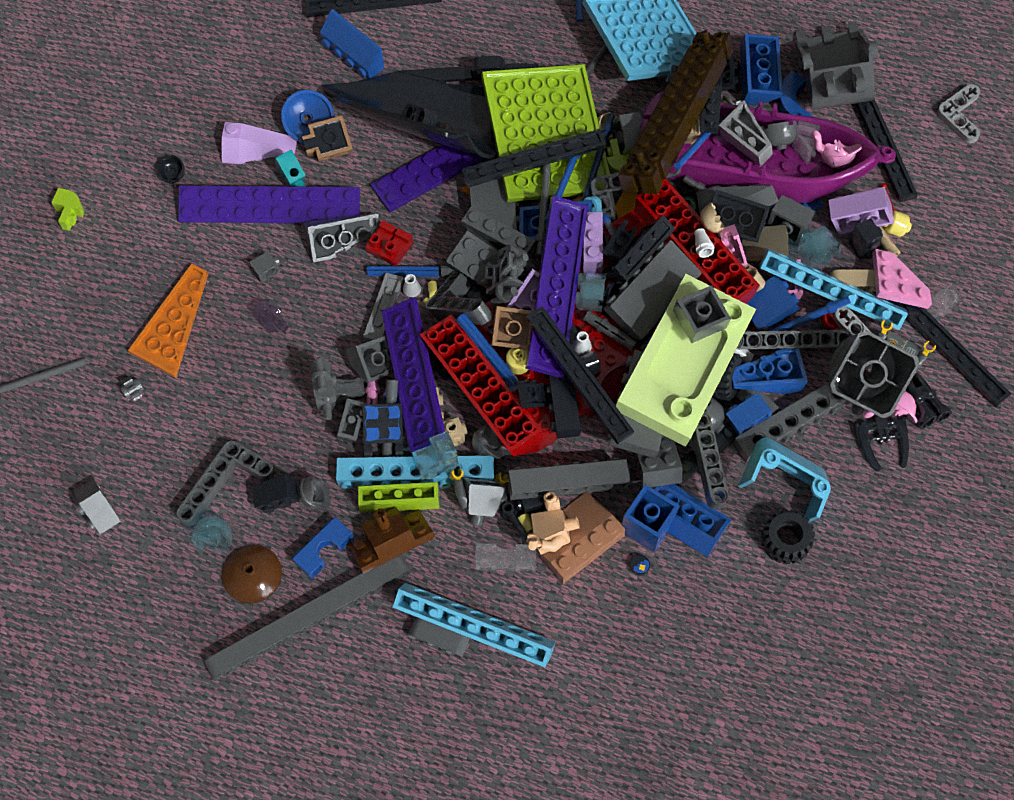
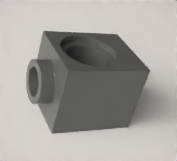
[249,251,280,283]

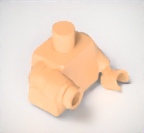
[526,492,580,555]

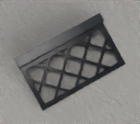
[599,215,675,282]

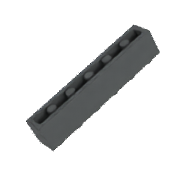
[507,458,630,500]

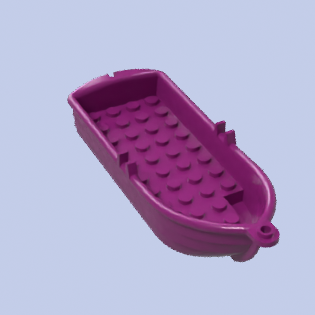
[641,92,896,203]

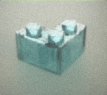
[412,431,458,480]

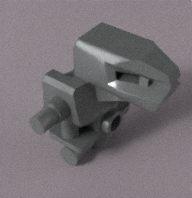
[481,244,537,307]
[310,356,365,420]

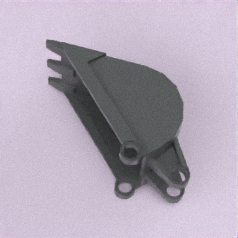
[795,21,878,110]

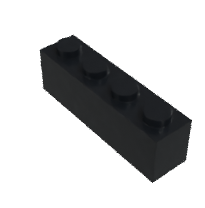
[544,374,581,439]

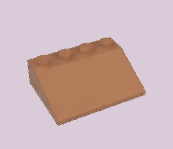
[532,493,626,584]

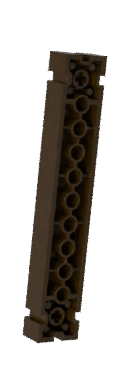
[618,30,734,195]

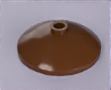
[222,545,282,603]

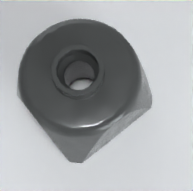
[829,331,920,418]

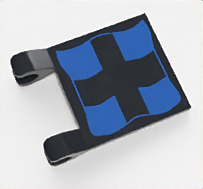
[362,404,403,457]

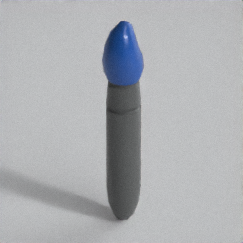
[603,212,615,238]

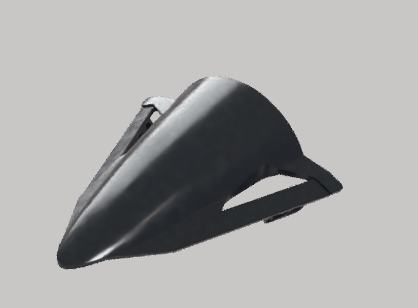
[322,56,539,159]

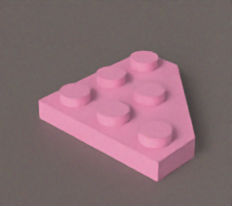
[872,249,932,309]

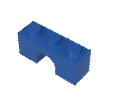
[293,517,354,580]

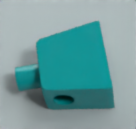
[275,149,306,187]

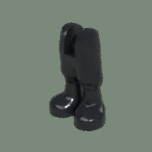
[905,373,952,429]

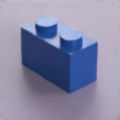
[726,393,772,436]

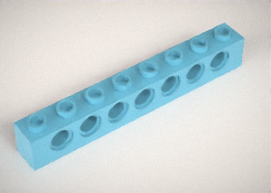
[759,248,908,330]
[336,456,494,489]
[393,583,556,667]

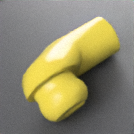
[424,281,438,307]

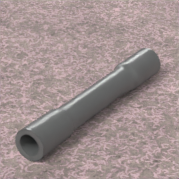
[381,380,398,457]

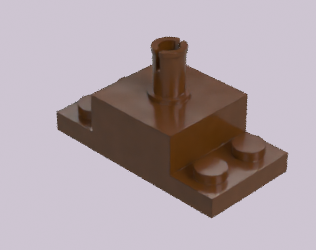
[348,507,435,574]

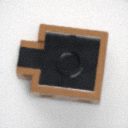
[302,116,353,162]

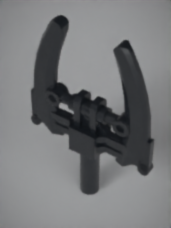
[854,414,909,472]

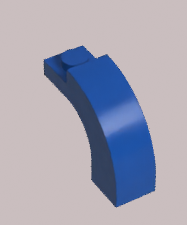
[778,71,814,117]

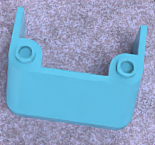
[738,438,831,523]

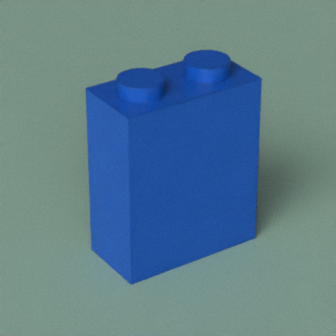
[747,275,800,331]

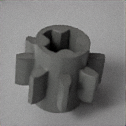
[120,377,144,401]

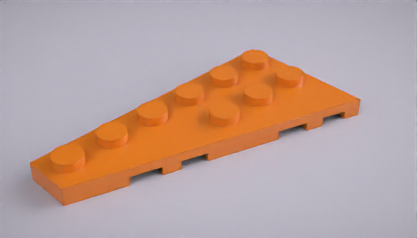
[128,263,208,378]

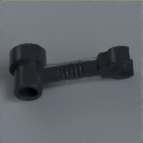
[501,502,529,550]

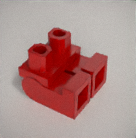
[365,220,414,266]

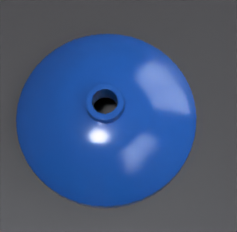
[281,90,335,143]

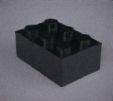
[711,190,770,243]

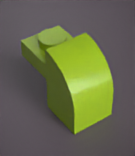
[606,139,629,177]
[52,188,84,231]

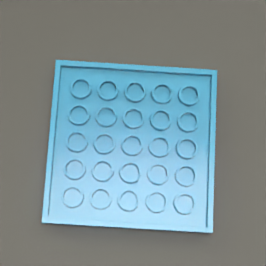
[582,0,696,81]

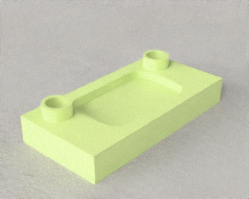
[616,274,756,447]

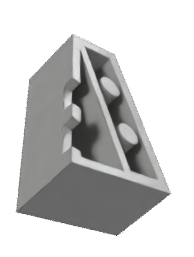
[719,101,773,167]

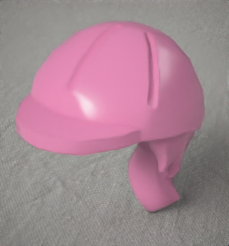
[811,130,862,169]
[863,391,918,423]

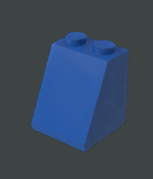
[622,484,680,553]

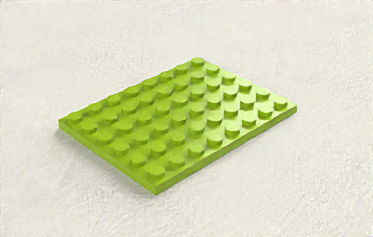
[481,64,610,202]

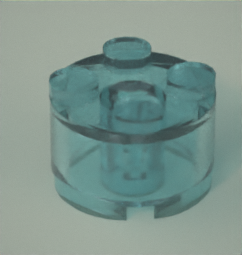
[797,226,841,270]
[575,272,606,312]

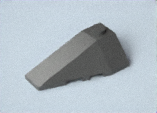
[697,184,779,213]
[303,213,380,263]
[346,336,393,383]

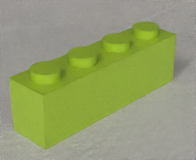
[358,482,440,513]

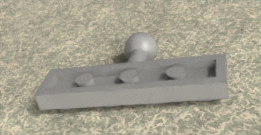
[363,273,404,341]

